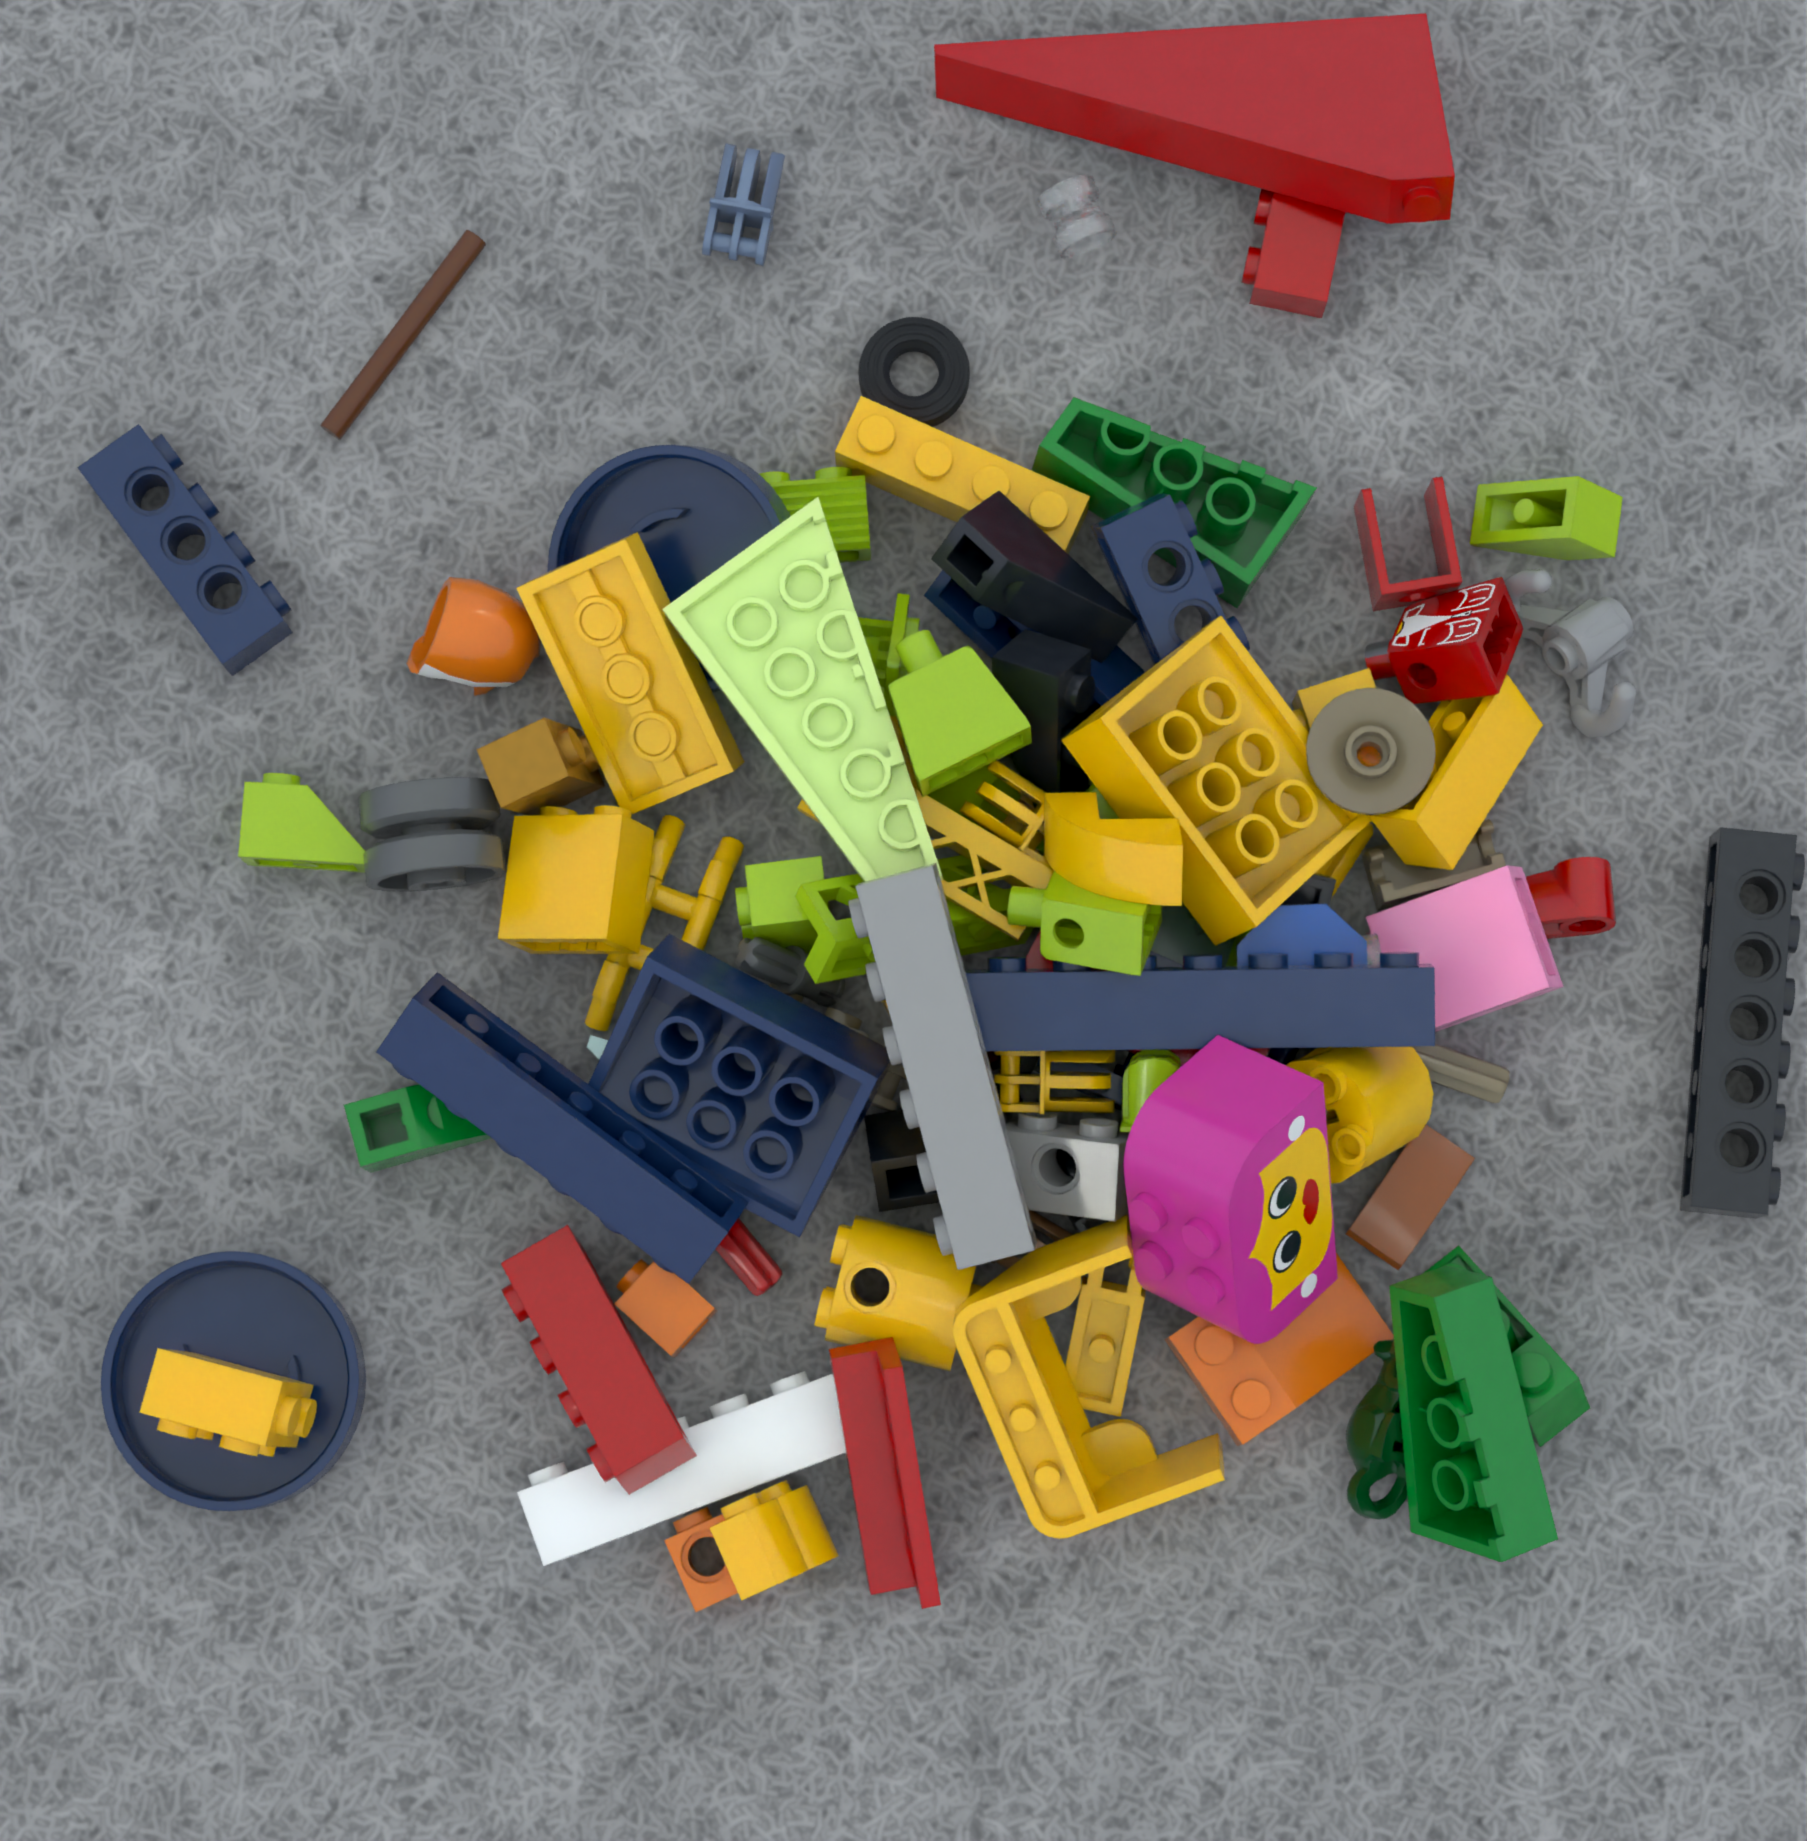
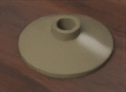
[1306,688,1436,815]

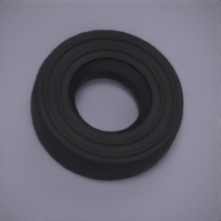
[858,317,970,427]

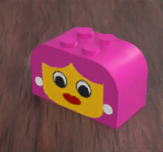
[1123,1035,1338,1344]

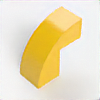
[1044,792,1183,906]

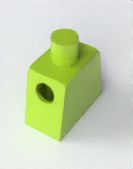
[888,630,1032,797]
[1007,871,1162,976]

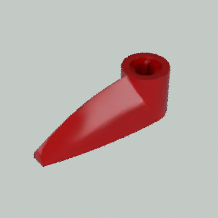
[1526,857,1616,939]

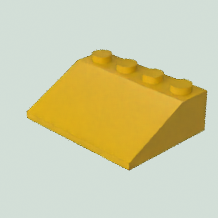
[1061,616,1372,946]

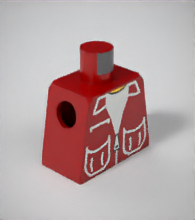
[1365,577,1524,704]

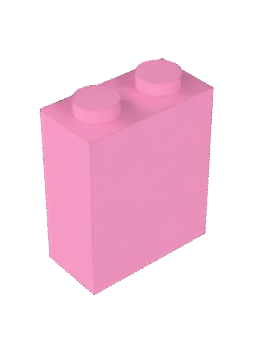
[1364,865,1563,1032]

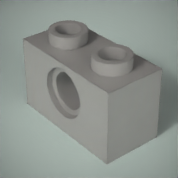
[1006,1112,1129,1222]

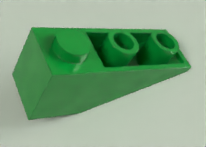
[344,1084,491,1173]
[1424,1245,1590,1447]

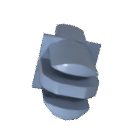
[702,143,785,266]

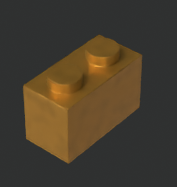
[476,717,605,815]

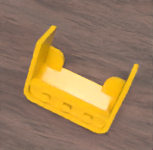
[952,1215,1225,1539]

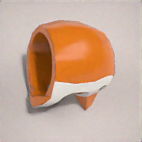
[406,577,541,696]

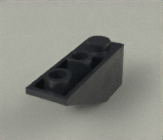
[931,491,1138,663]
[992,629,1095,823]

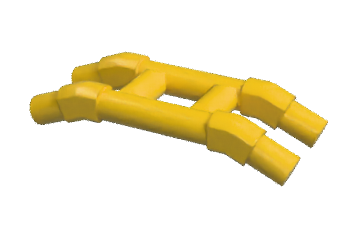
[585,815,744,1031]

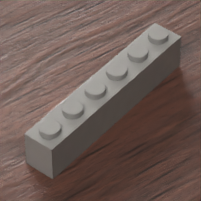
[848,863,1037,1270]

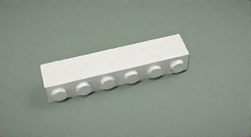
[517,1362,846,1566]

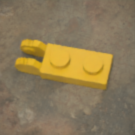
[1065,1248,1146,1417]

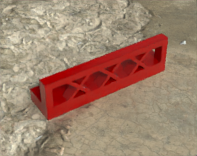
[829,1337,941,1609]

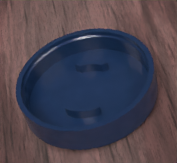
[547,445,790,693]
[101,1251,366,1511]

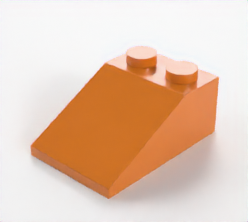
[1165,1253,1394,1446]

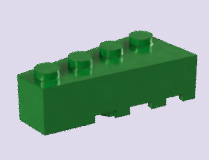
[1031,397,1317,609]
[1389,1265,1558,1562]

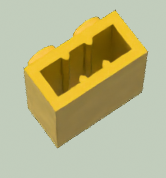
[497,805,655,954]
[139,1348,317,1457]

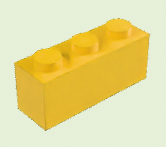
[1369,675,1543,870]

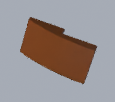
[1346,1125,1475,1270]

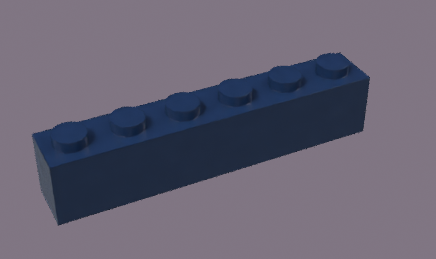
[376,972,748,1284]

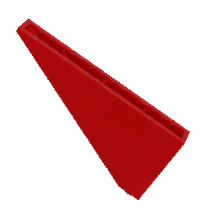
[934,13,1455,224]

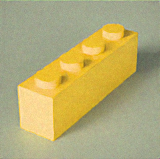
[835,396,1090,554]

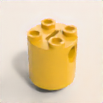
[1286,1047,1434,1184]
[814,1215,983,1372]

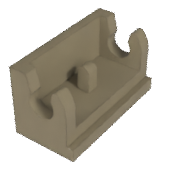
[1361,819,1506,911]

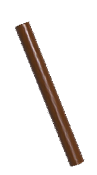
[320,230,486,440]

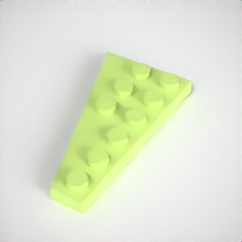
[663,497,943,882]

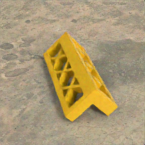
[797,787,1054,941]

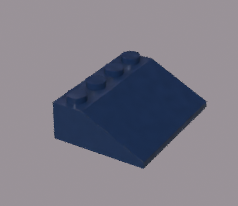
[588,933,891,1238]

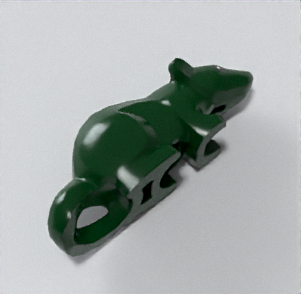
[1346,1339,1407,1520]

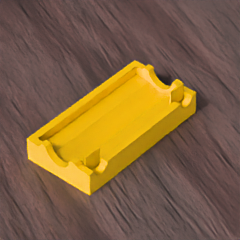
[516,532,745,814]

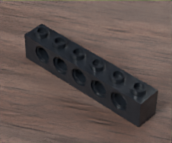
[1680,827,1805,1219]

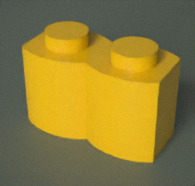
[710,1480,839,1601]

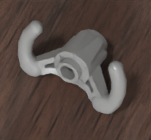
[1504,570,1636,738]

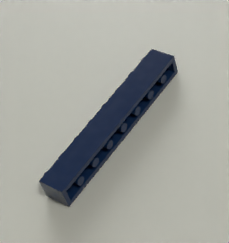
[965,952,1435,1051]

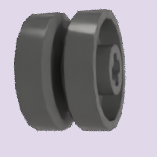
[358,777,507,892]

